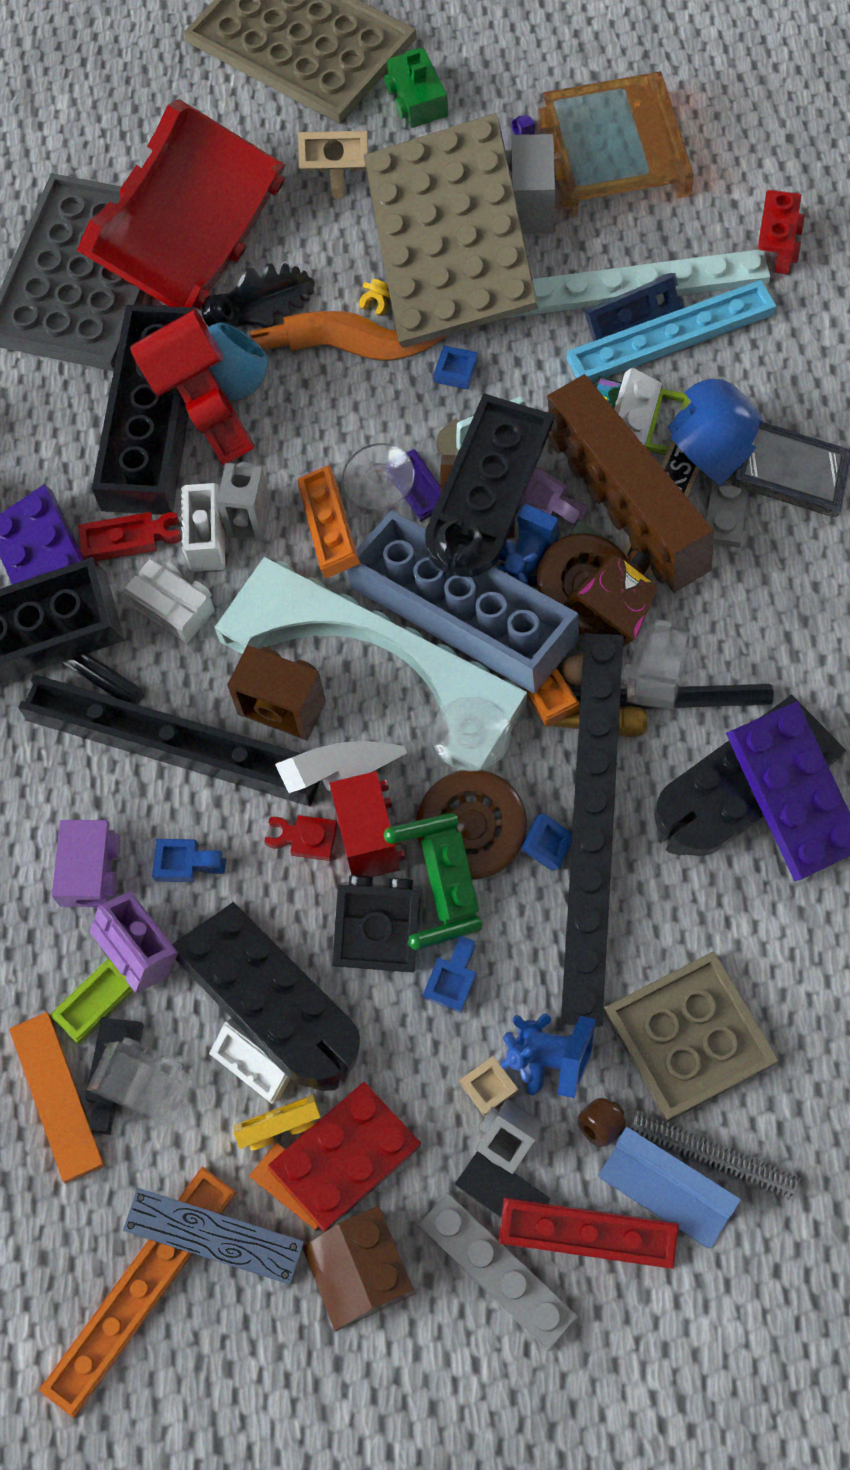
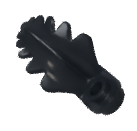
[202,263,315,328]

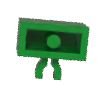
[384,47,448,128]

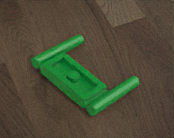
[384,813,482,950]

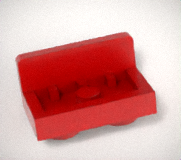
[758,190,805,275]

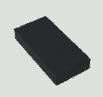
[455,1151,551,1218]

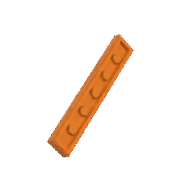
[39,1166,237,1418]

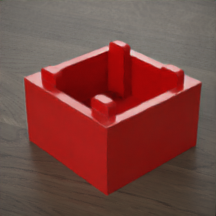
[329,771,405,877]

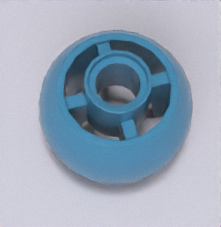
[208,322,268,401]

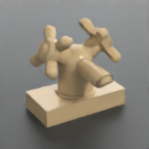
[298,131,368,199]

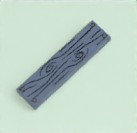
[123,1188,304,1285]

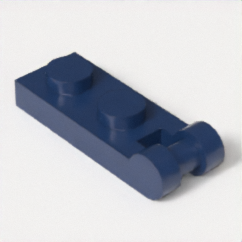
[584,273,685,341]

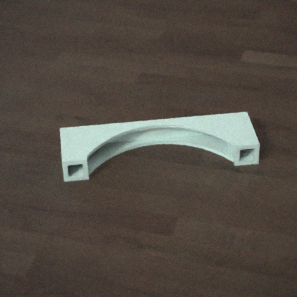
[215,557,527,771]

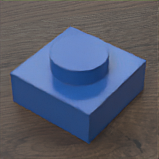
[434,345,478,390]
[521,813,572,871]

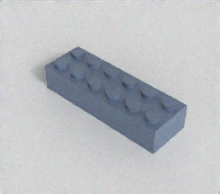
[347,510,579,694]

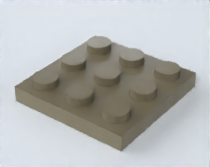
[604,951,779,1123]

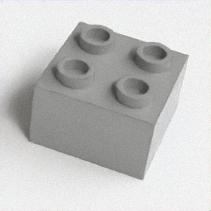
[506,134,555,234]

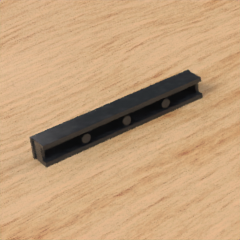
[18,674,321,807]

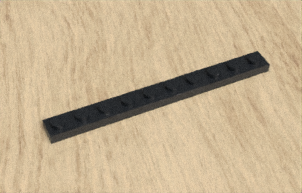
[561,633,624,1027]

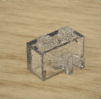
[621,619,690,710]

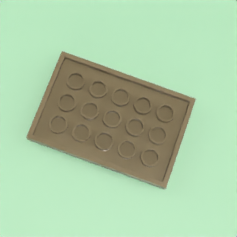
[184,0,416,124]
[364,113,539,348]

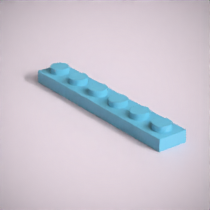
[566,280,777,383]

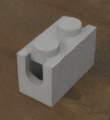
[217,462,272,542]

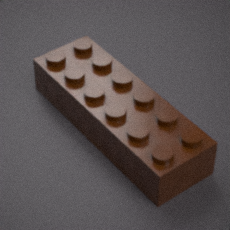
[547,374,714,593]

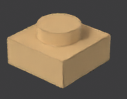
[459,1056,519,1117]

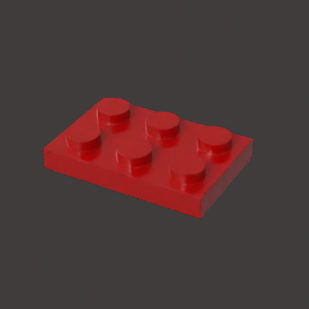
[268,1082,421,1233]

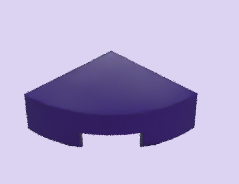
[511,114,535,135]

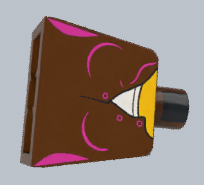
[563,550,657,647]

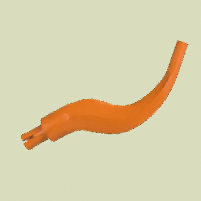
[250,311,448,360]

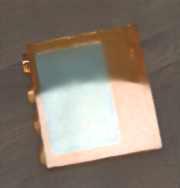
[538,71,694,218]

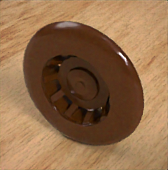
[537,533,627,635]
[416,769,527,880]

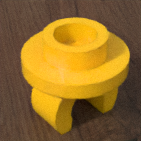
[359,278,391,316]

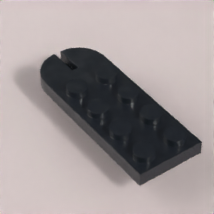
[425,393,554,577]
[654,695,846,856]
[172,902,360,1091]

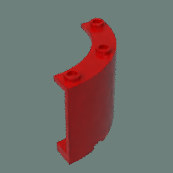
[77,99,286,311]

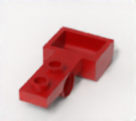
[130,308,255,466]

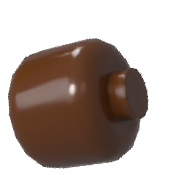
[577,1098,626,1147]

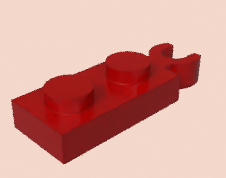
[78,512,182,561]

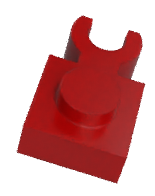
[264,815,338,861]

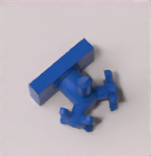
[496,503,559,585]
[501,1013,596,1098]

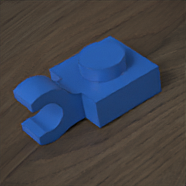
[152,839,226,882]
[422,935,477,1014]

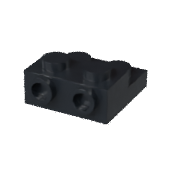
[332,875,422,973]

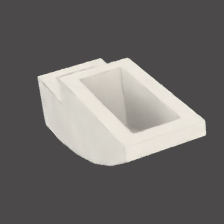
[275,741,407,793]

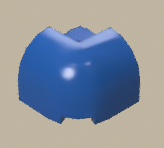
[667,379,764,486]

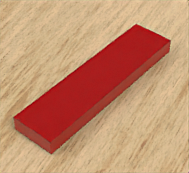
[498,1197,679,1269]

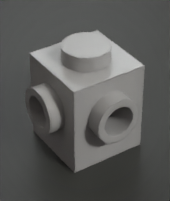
[476,1099,543,1174]

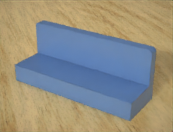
[599,1126,741,1248]

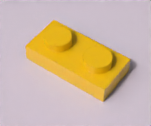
[234,1094,321,1150]

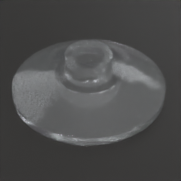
[342,443,414,511]
[432,696,511,771]

